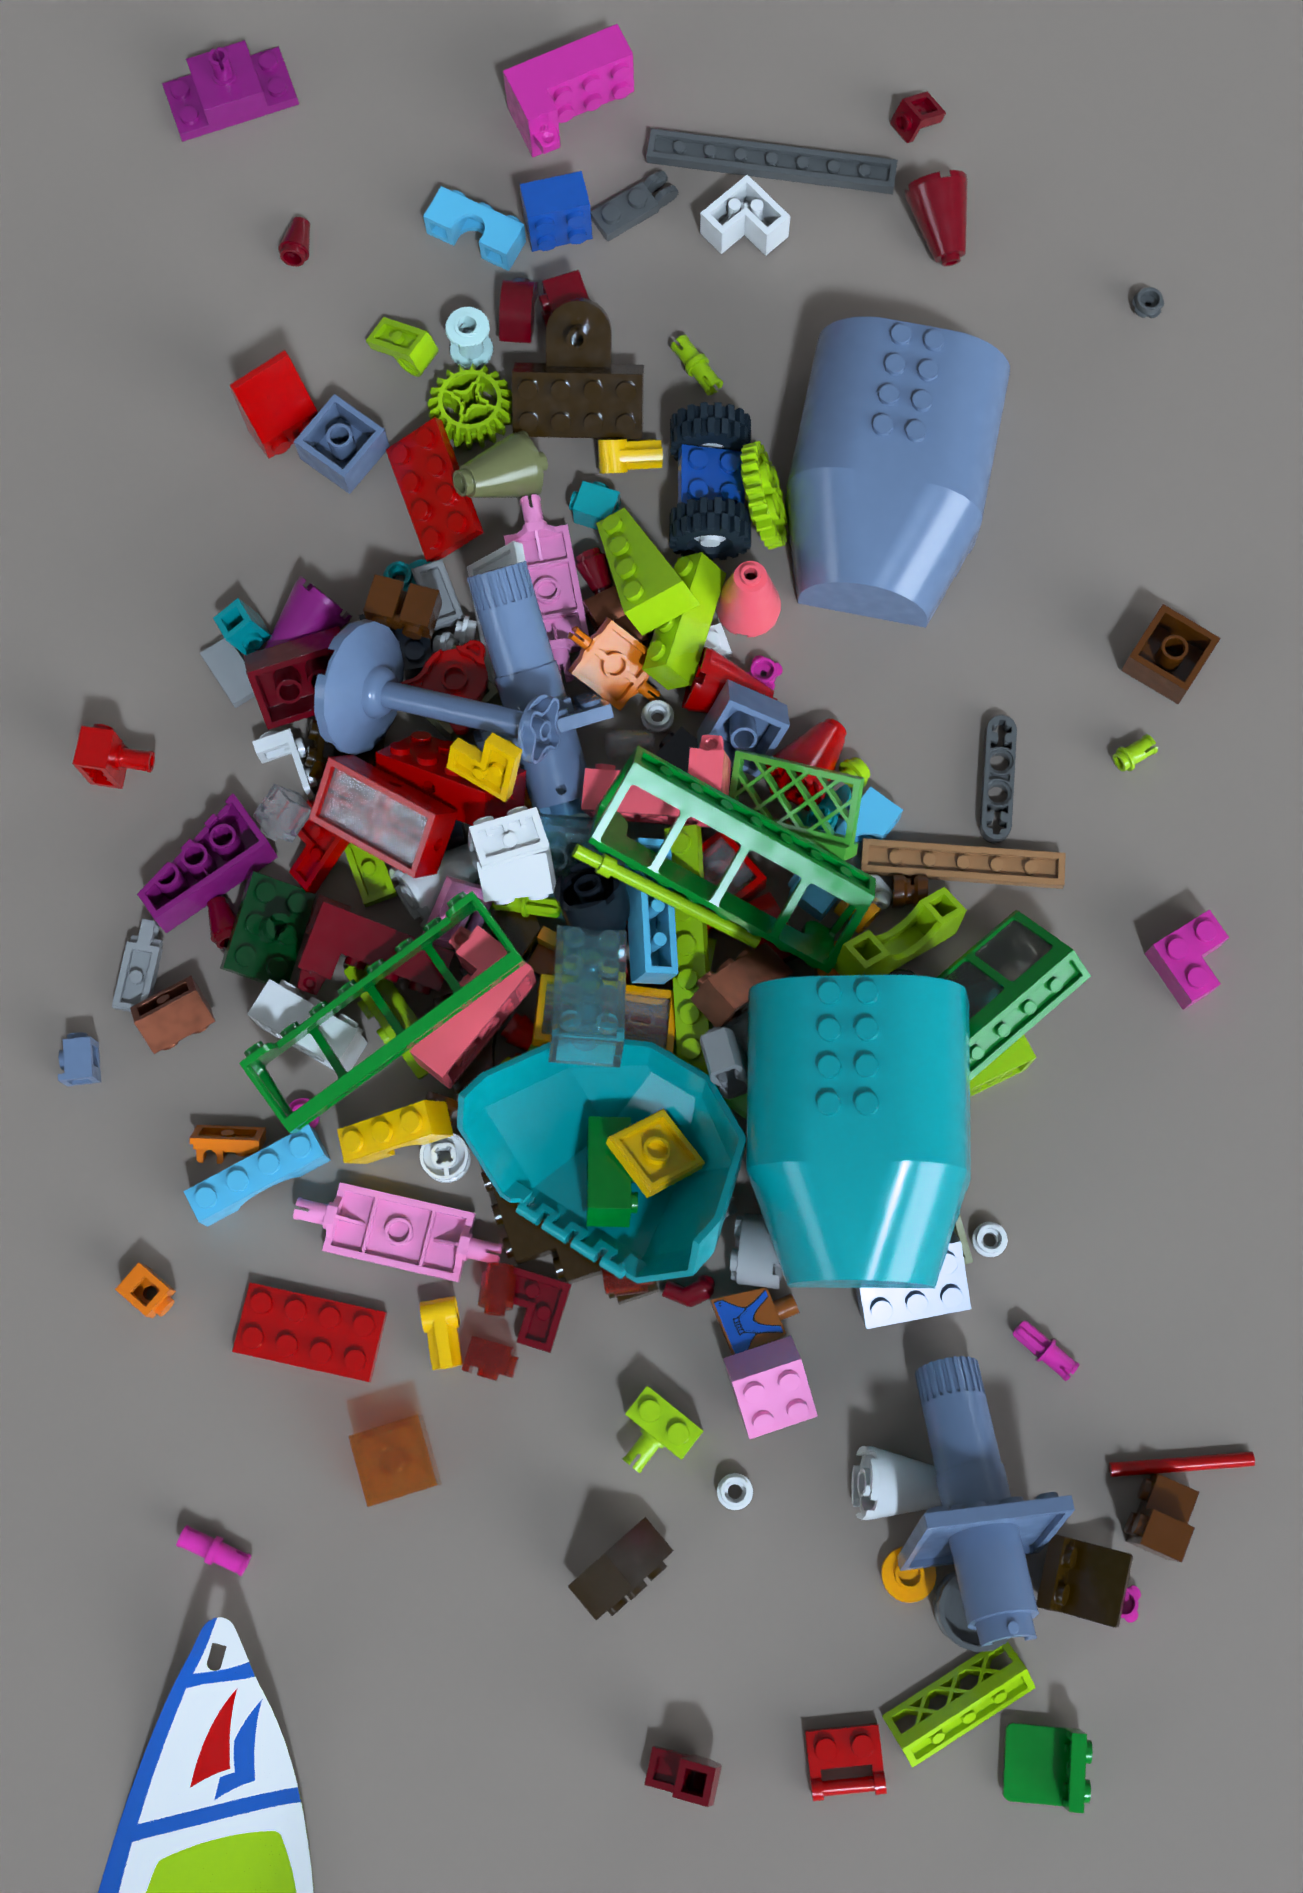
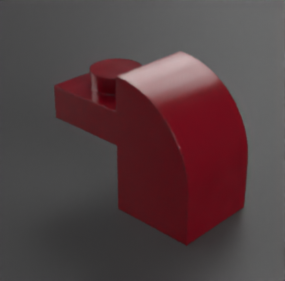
[499,277,538,343]
[644,1746,722,1807]

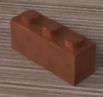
[690,942,793,1027]

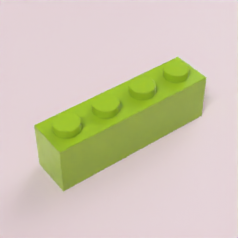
[642,552,726,690]

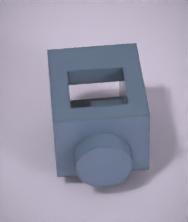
[58,1032,101,1087]

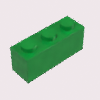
[586,1116,638,1227]

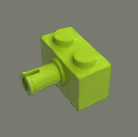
[622,1386,704,1473]

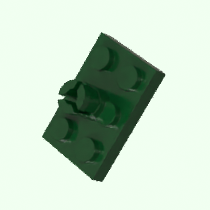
[220,871,316,984]

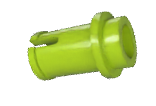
[1113,734,1158,772]

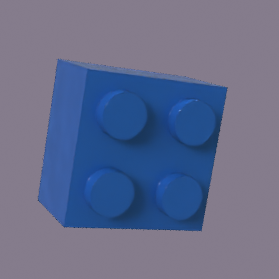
[520,171,593,252]

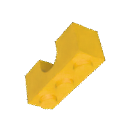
[337,1100,454,1164]

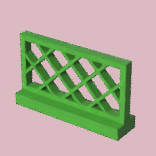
[729,749,865,861]

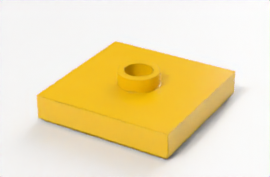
[606,1109,705,1198]

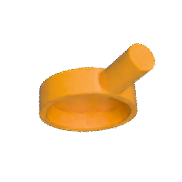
[881,1546,936,1603]

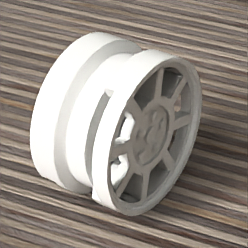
[420,1133,471,1183]

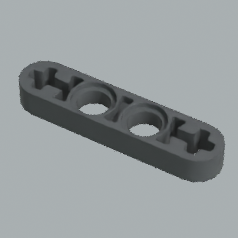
[979,715,1017,844]

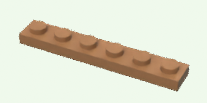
[860,838,1066,889]

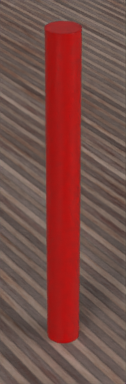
[1109,1451,1255,1477]

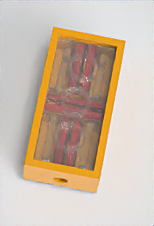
[532,974,675,1053]

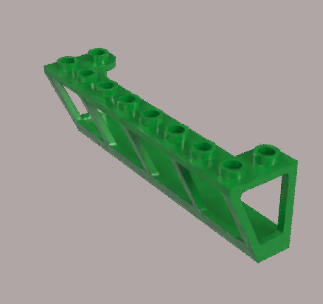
[588,745,876,974]
[239,891,526,1133]

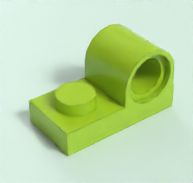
[366,317,439,377]

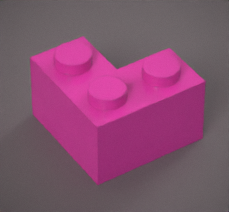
[1145,909,1229,1010]

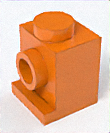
[115,1262,176,1319]

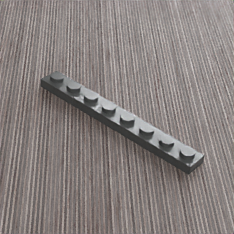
[646,129,898,194]

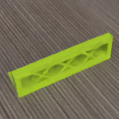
[882,1641,1036,1768]

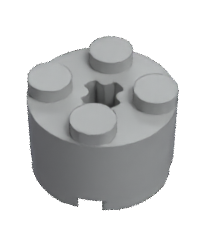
[730,1213,782,1289]

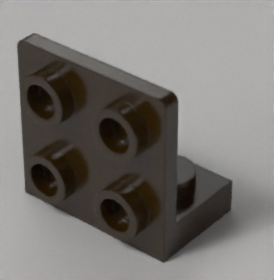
[1036,1534,1133,1628]

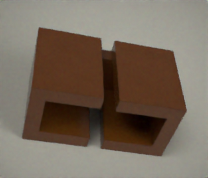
[363,574,442,640]

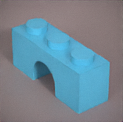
[423,186,526,271]

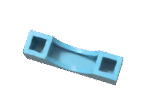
[788,786,903,922]
[183,1124,331,1227]

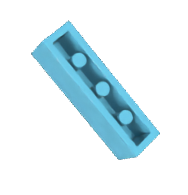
[625,838,679,984]

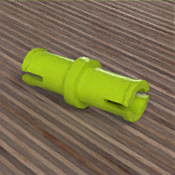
[671,335,723,396]

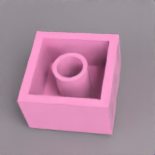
[723,1336,818,1439]

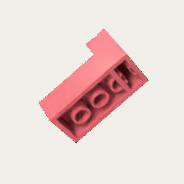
[581,735,732,828]
[410,925,537,1089]

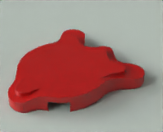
[401,640,489,735]

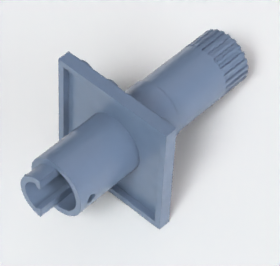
[467,561,614,826]
[897,1356,1075,1647]

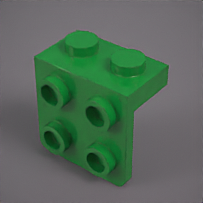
[1002,1723,1093,1813]

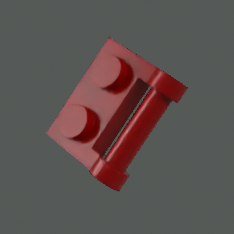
[805,1723,887,1801]

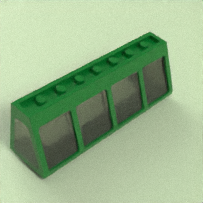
[936,910,1091,1081]

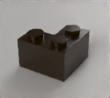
[568,1517,674,1620]

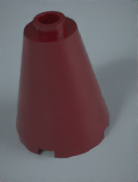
[904,170,968,266]

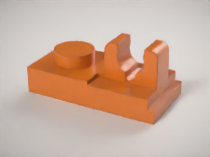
[189,1125,266,1164]

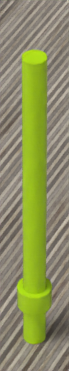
[572,844,761,948]

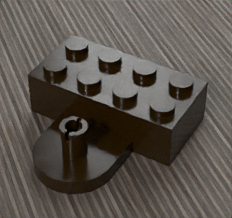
[512,298,644,439]

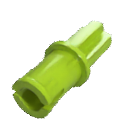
[493,897,561,918]

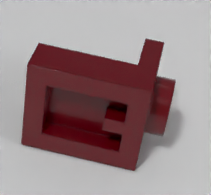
[890,91,946,143]

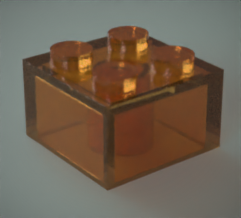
[348,1414,442,1507]

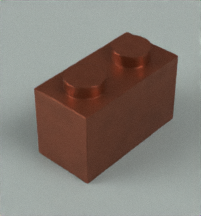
[130,976,215,1054]

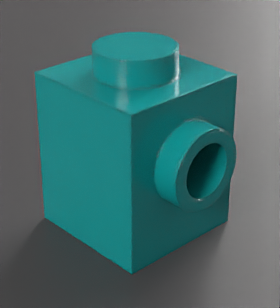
[569,481,621,530]
[213,598,271,655]

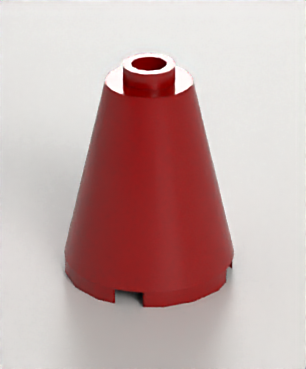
[682,647,777,714]

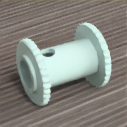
[445,306,494,370]

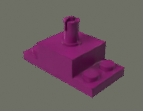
[162,40,299,142]

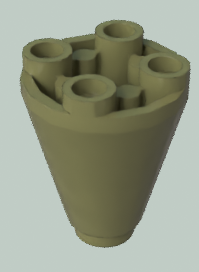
[453,431,548,498]

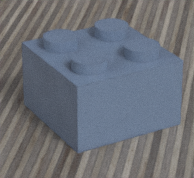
[294,394,390,494]
[697,680,790,777]

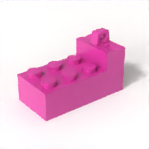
[503,24,634,158]

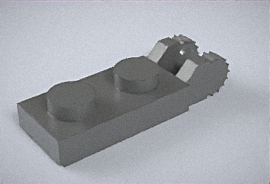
[591,171,679,241]

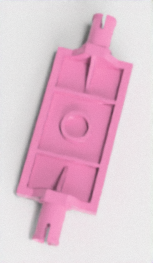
[504,494,589,683]
[293,1182,503,1283]

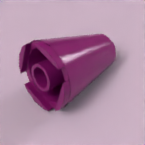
[265,575,353,649]

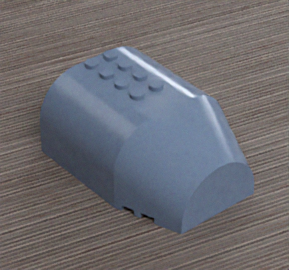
[785,317,1010,628]

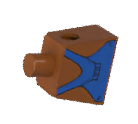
[711,1287,799,1355]

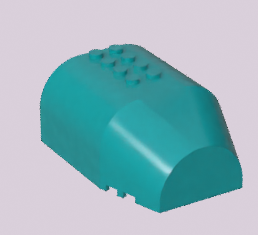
[746,975,971,1289]

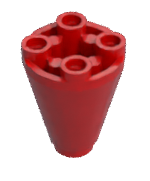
[765,718,847,811]

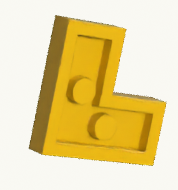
[446,732,523,802]

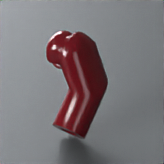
[662,1275,715,1307]

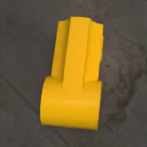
[598,439,663,473]
[420,1296,463,1370]

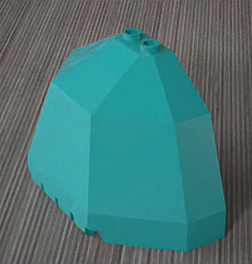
[457,1033,747,1284]

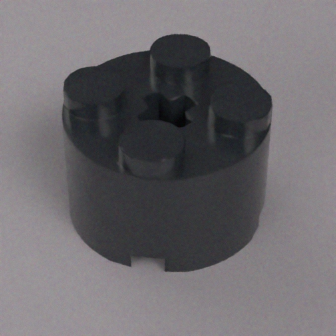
[554,862,630,940]

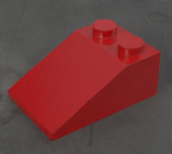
[229,350,318,459]

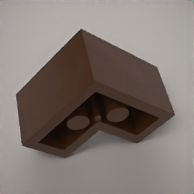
[1124,1474,1200,1563]

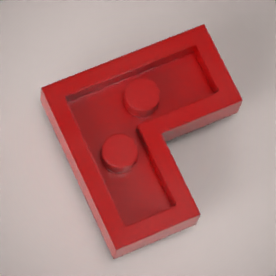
[289,800,350,894]

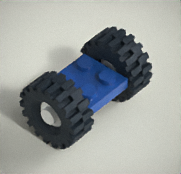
[669,402,751,561]

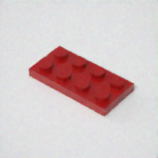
[386,417,484,562]
[232,1282,387,1383]

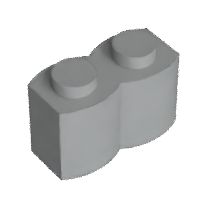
[700,1027,748,1099]

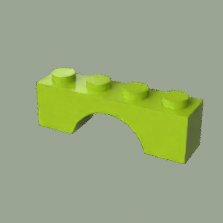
[834,887,967,976]

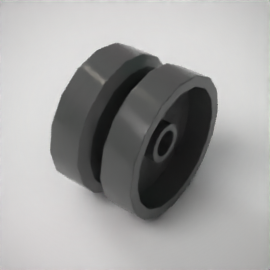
[933,1570,1010,1652]

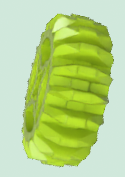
[428,363,513,450]

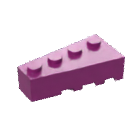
[137,793,278,933]

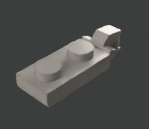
[112,919,163,1012]

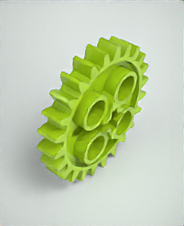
[740,441,787,550]

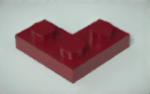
[494,1264,572,1353]

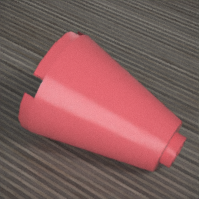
[716,561,781,637]

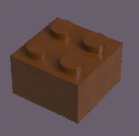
[1121,604,1221,704]

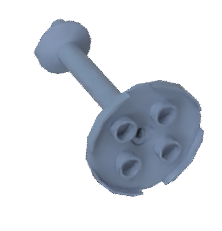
[314,619,561,764]

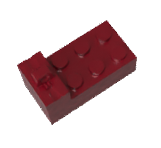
[297,902,454,995]

